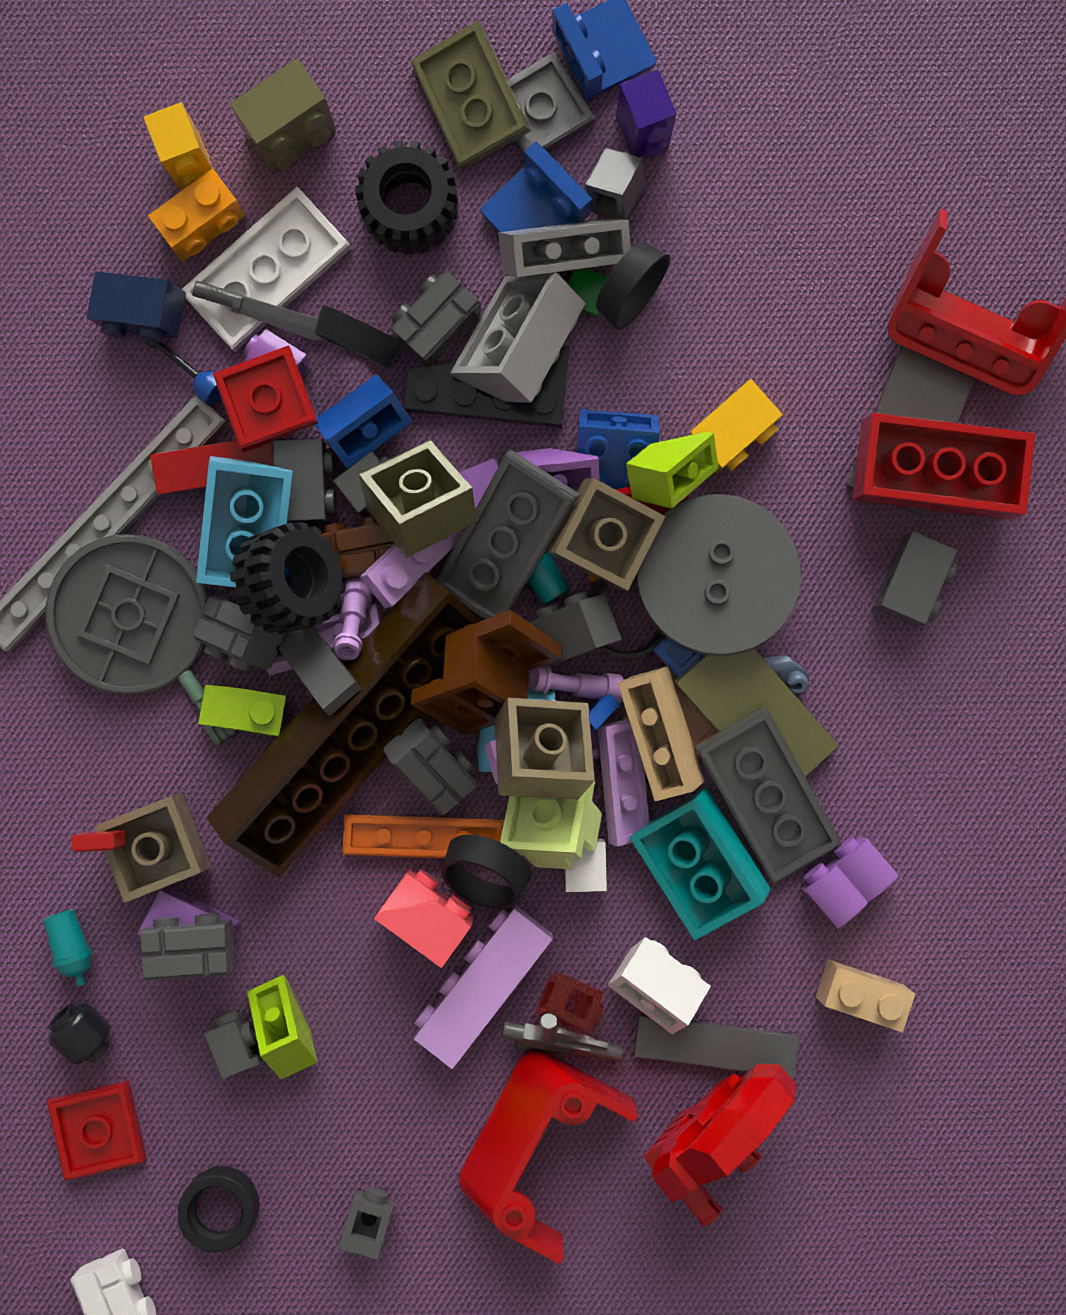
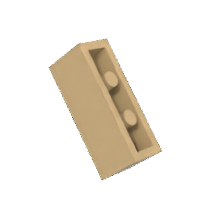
[618,666,704,801]

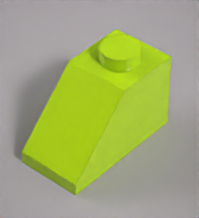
[626,432,719,509]
[198,685,286,738]
[247,974,318,1080]

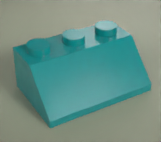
[629,787,771,941]

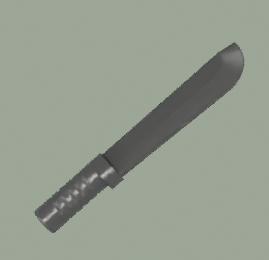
[192,281,324,340]

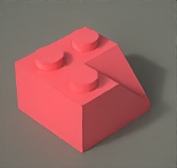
[374,869,474,968]

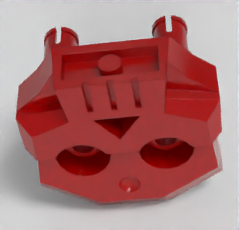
[643,1064,796,1227]

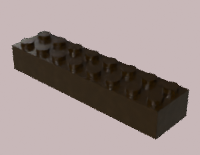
[206,572,480,877]

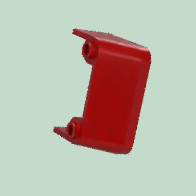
[888,208,1066,395]
[459,1049,638,1264]

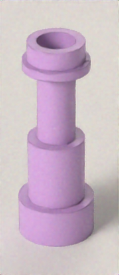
[333,577,373,660]
[531,666,623,703]

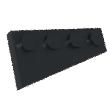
[404,346,570,428]

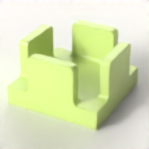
[500,781,602,869]

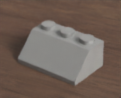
[450,272,586,403]

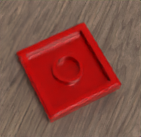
[213,345,319,452]
[47,1080,147,1181]

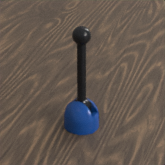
[146,339,221,406]

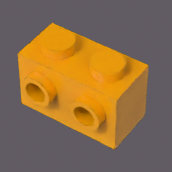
[148,168,246,262]

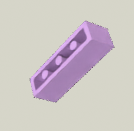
[414,904,553,1069]

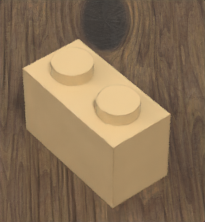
[815,959,916,1033]

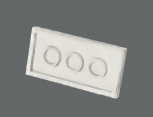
[182,187,351,353]

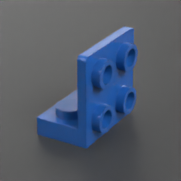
[552,0,656,100]
[480,141,592,232]
[576,409,660,489]

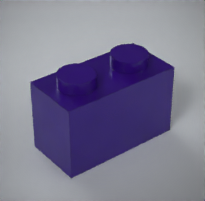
[616,69,677,158]

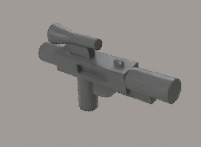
[501,1013,622,1062]

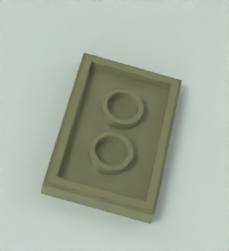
[410,20,531,170]

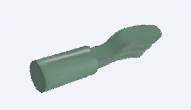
[177,669,237,746]

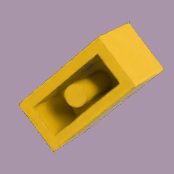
[143,102,214,191]
[688,379,783,474]

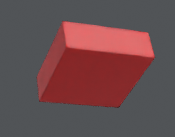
[71,830,125,852]

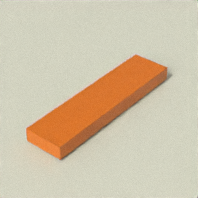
[343,814,505,858]

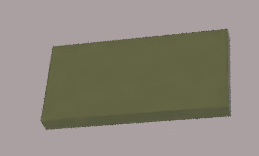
[673,649,839,777]

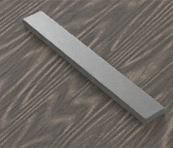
[0,395,228,653]

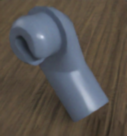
[763,655,809,694]

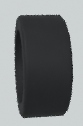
[178,1166,259,1252]

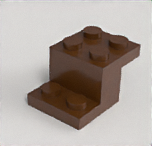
[411,610,562,735]

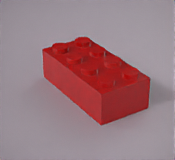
[852,413,1036,520]

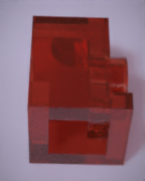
[535,973,604,1032]

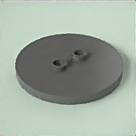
[636,494,801,656]
[45,534,209,695]

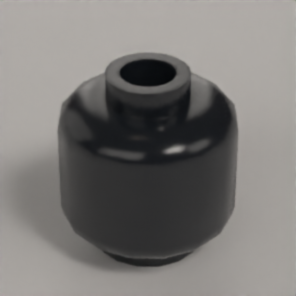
[48,1003,111,1064]

